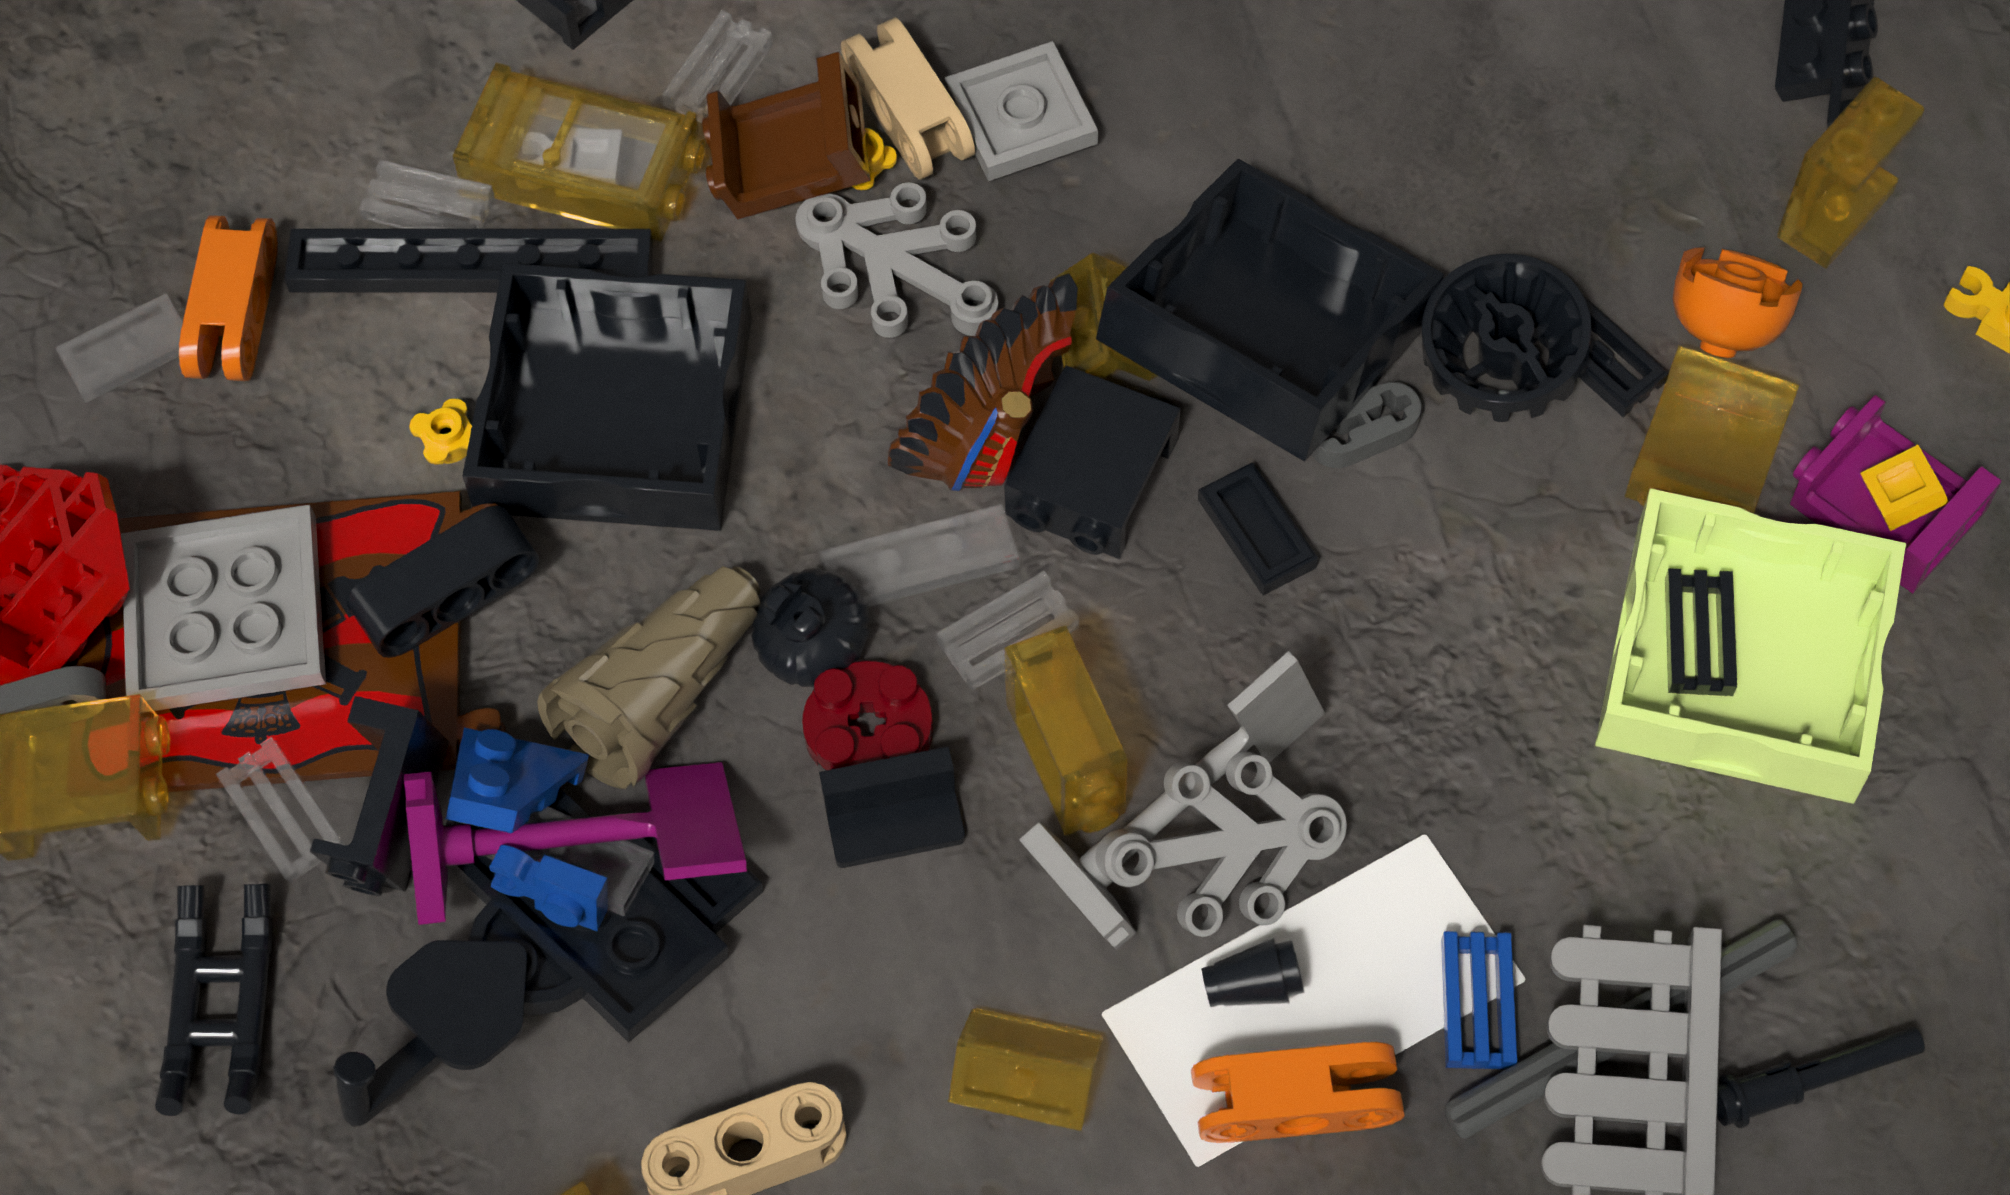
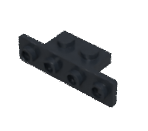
[1775,0,1878,158]

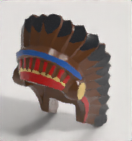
[888,273,1078,491]

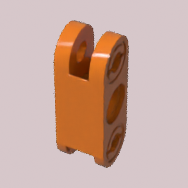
[179,215,278,381]
[1191,1042,1405,1143]

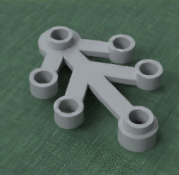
[795,182,999,338]
[1096,752,1347,937]

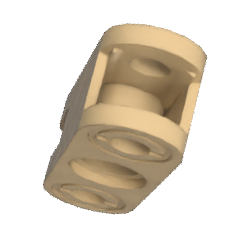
[841,17,975,180]
[641,1082,847,1195]

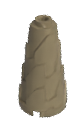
[537,566,761,789]

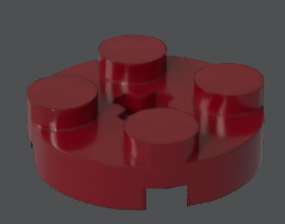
[802,661,933,770]

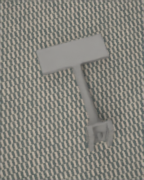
[1019,651,1325,950]

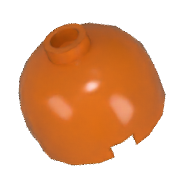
[1673,248,1803,358]

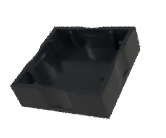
[1096,159,1444,462]
[462,263,752,531]

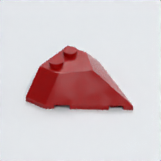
[0,465,130,686]

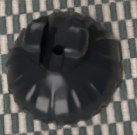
[751,568,870,687]

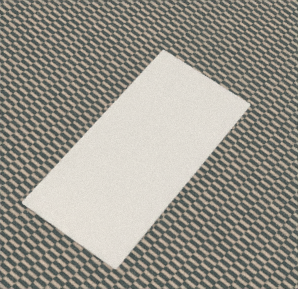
[1102,834,1525,1167]

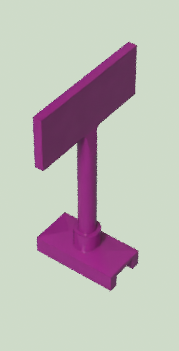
[404,762,747,925]

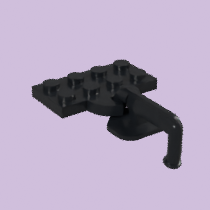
[333,788,728,1127]

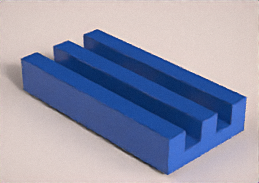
[1441,931,1517,1069]

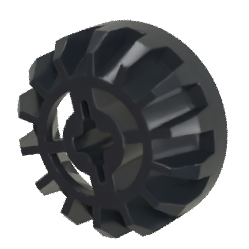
[1422,254,1591,422]

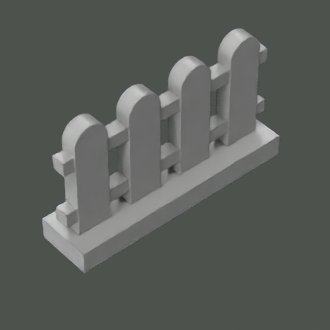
[1541,925,1722,1195]

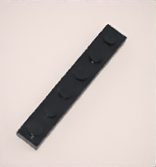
[284,229,653,293]

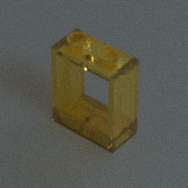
[1004,625,1128,836]

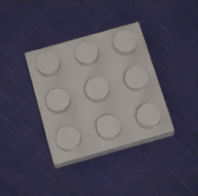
[121,504,326,714]

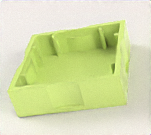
[1595,488,1906,804]

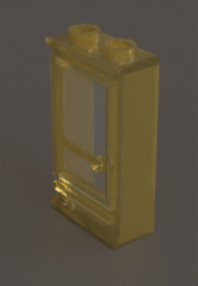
[452,63,706,242]

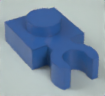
[490,845,608,931]

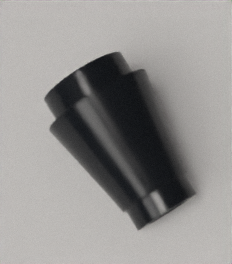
[1201,937,1305,1007]

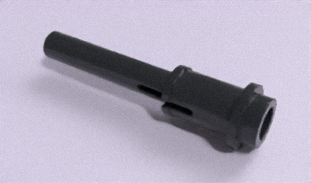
[1716,1027,1925,1128]

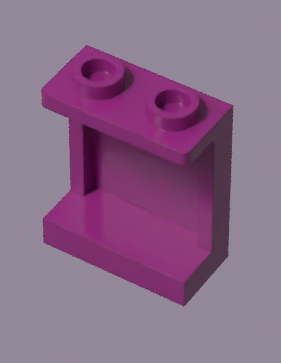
[1790,395,2002,594]

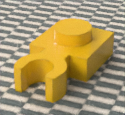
[1943,266,2010,354]

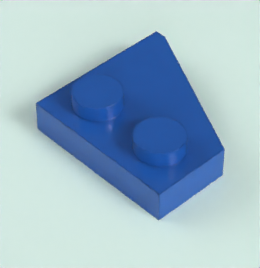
[445,728,589,833]

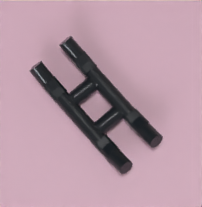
[155,884,273,1116]

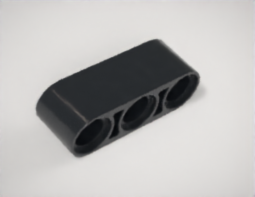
[347,505,539,658]

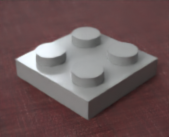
[944,41,1098,181]

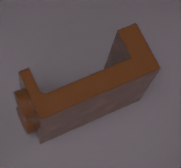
[702,52,870,219]

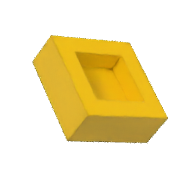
[1860,445,1949,531]

